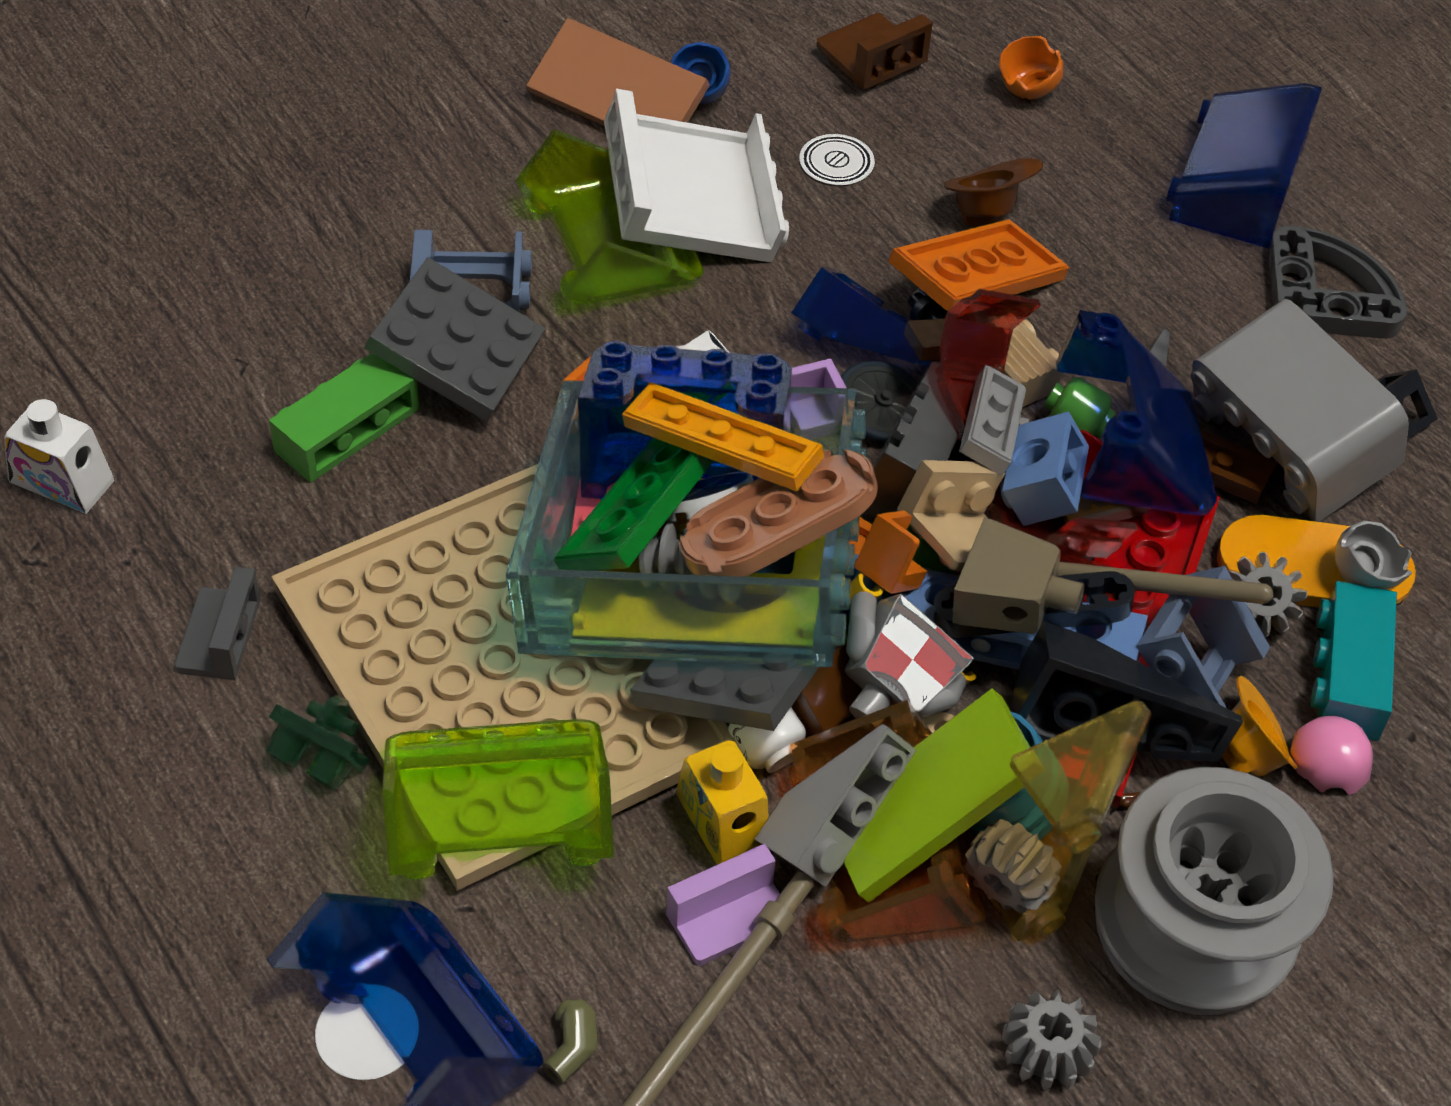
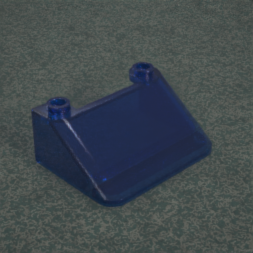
[1056,310,1217,515]

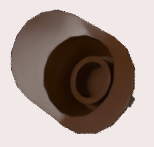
[944,158,1043,227]

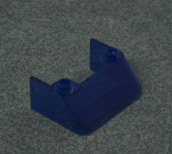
[267,892,544,1106]

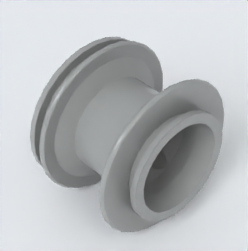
[1095,767,1334,1015]

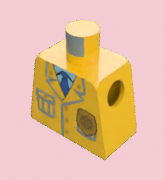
[676,740,770,865]

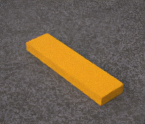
[622,382,824,492]

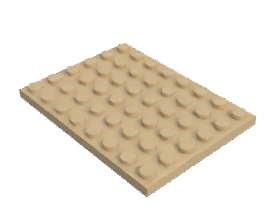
[271,464,737,891]

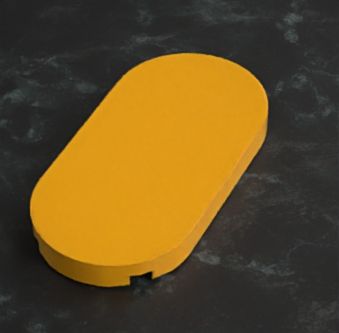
[1217,515,1416,608]

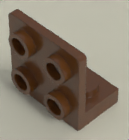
[816,13,933,90]

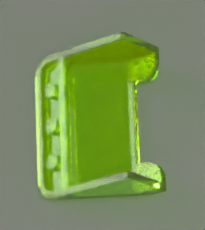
[516,130,704,304]
[383,719,614,879]

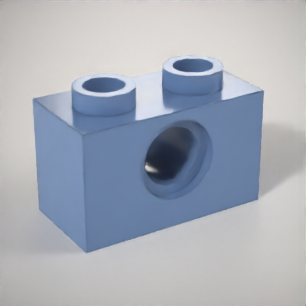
[1000,411,1089,526]

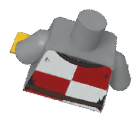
[843,573,976,727]

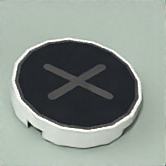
[666,472,754,523]

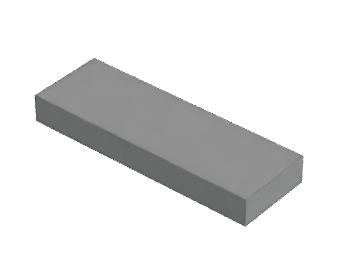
[959,365,1026,476]

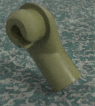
[542,999,598,1085]

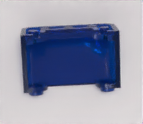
[1166,83,1323,248]

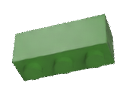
[269,353,420,483]

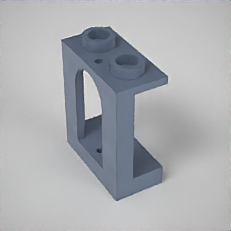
[410,230,532,313]
[1137,566,1270,708]

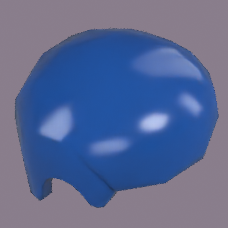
[671,42,731,105]

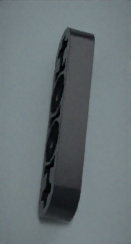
[933,571,1135,638]

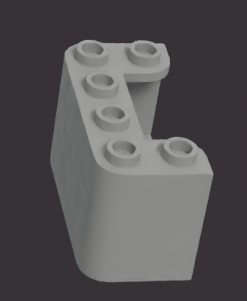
[1191,299,1409,522]

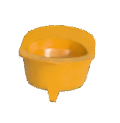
[1222,676,1297,777]

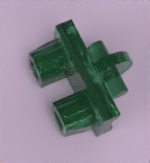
[265,695,370,791]

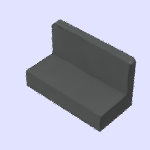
[175,567,261,680]

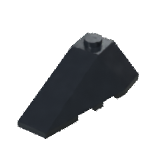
[1009,621,1243,762]

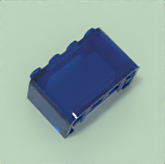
[578,341,792,499]

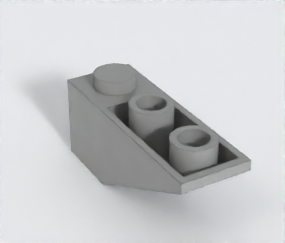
[755,724,916,887]

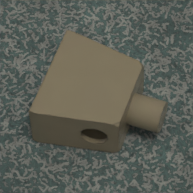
[953,518,1084,634]

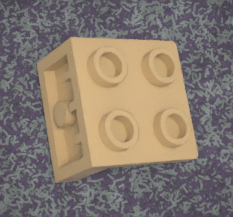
[897,460,1005,572]

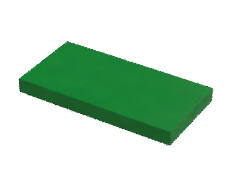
[553,438,714,573]

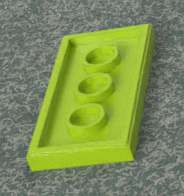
[844,688,1044,902]

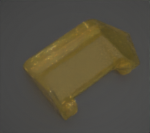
[982,701,1151,942]

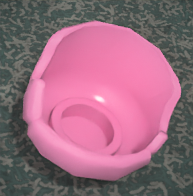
[1290,716,1373,795]

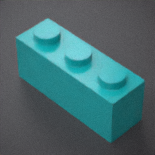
[1310,581,1397,741]

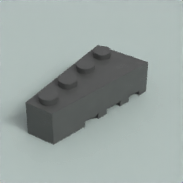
[865,360,978,518]

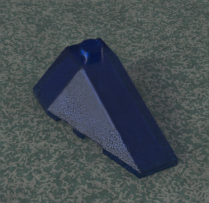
[791,267,977,373]

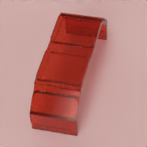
[935,289,1138,558]

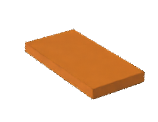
[888,219,1069,313]

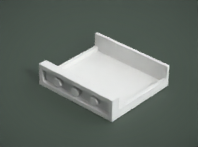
[604,88,789,263]

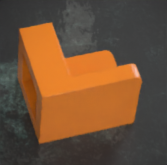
[853,510,928,594]

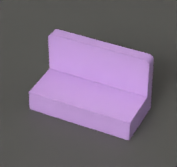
[666,844,780,966]

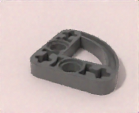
[1268,226,1407,338]

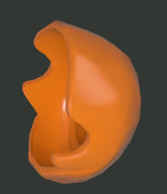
[999,36,1064,100]

